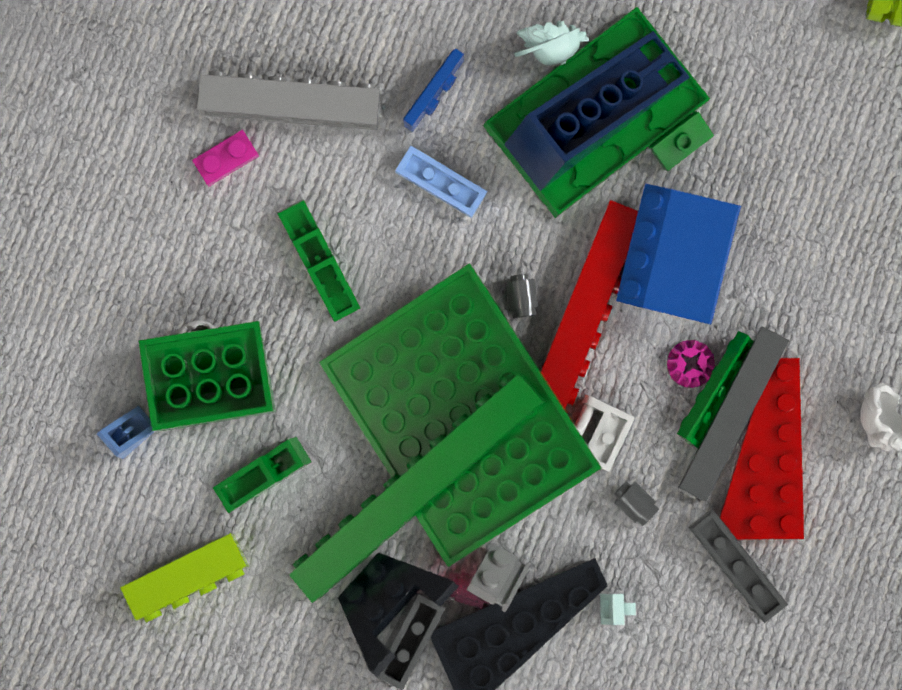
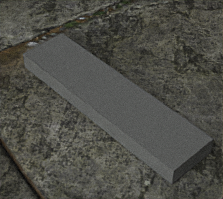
[688,509,788,623]

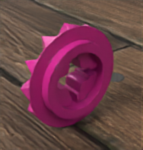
[667,340,715,388]

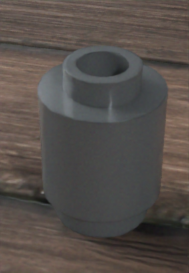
[505,274,539,318]
[614,481,659,526]

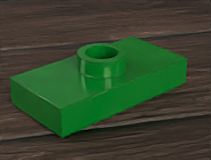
[649,111,714,171]

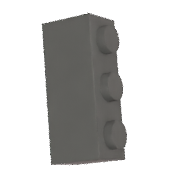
[374,592,445,690]

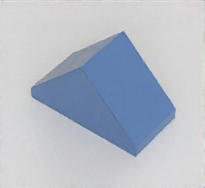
[97,406,154,459]

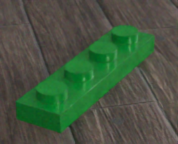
[677,331,753,449]

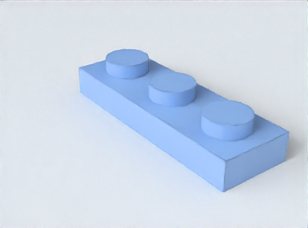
[395,146,487,218]

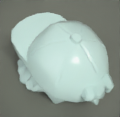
[514,20,589,66]

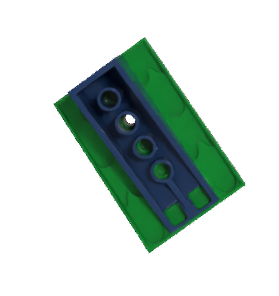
[483,7,710,218]

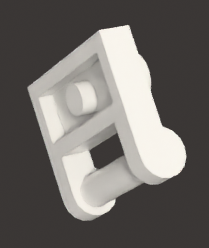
[575,395,635,472]

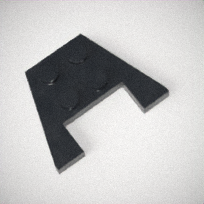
[338,552,459,677]

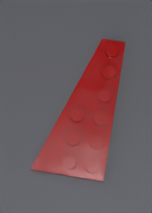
[720,358,804,540]

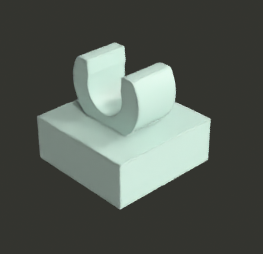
[600,594,636,625]

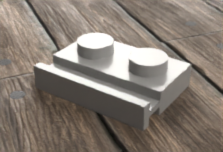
[467,543,531,612]

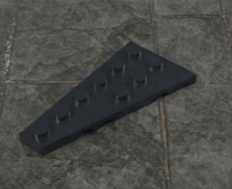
[430,558,608,690]

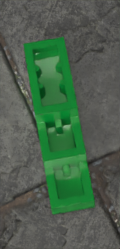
[277,199,361,322]

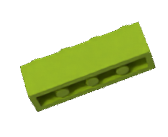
[120,533,249,623]

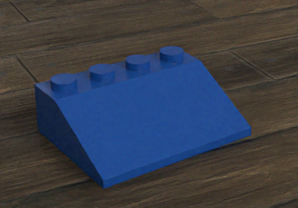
[616,183,741,325]

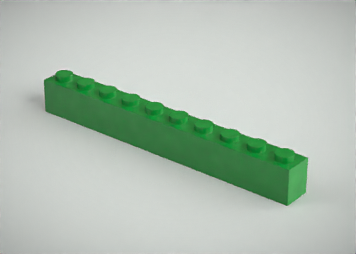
[289,373,546,603]

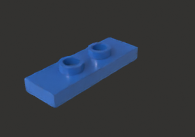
[403,48,464,132]

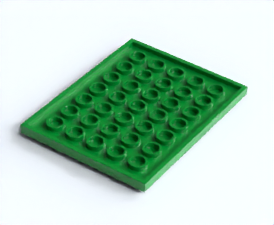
[319,263,602,567]

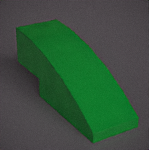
[213,437,312,513]

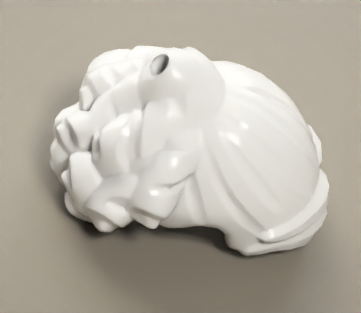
[860,383,902,452]

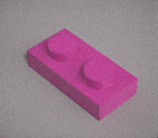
[192,129,259,187]

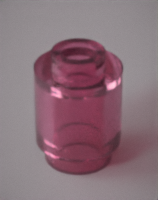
[450,572,490,608]

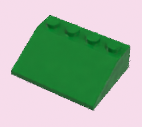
[138,321,276,432]

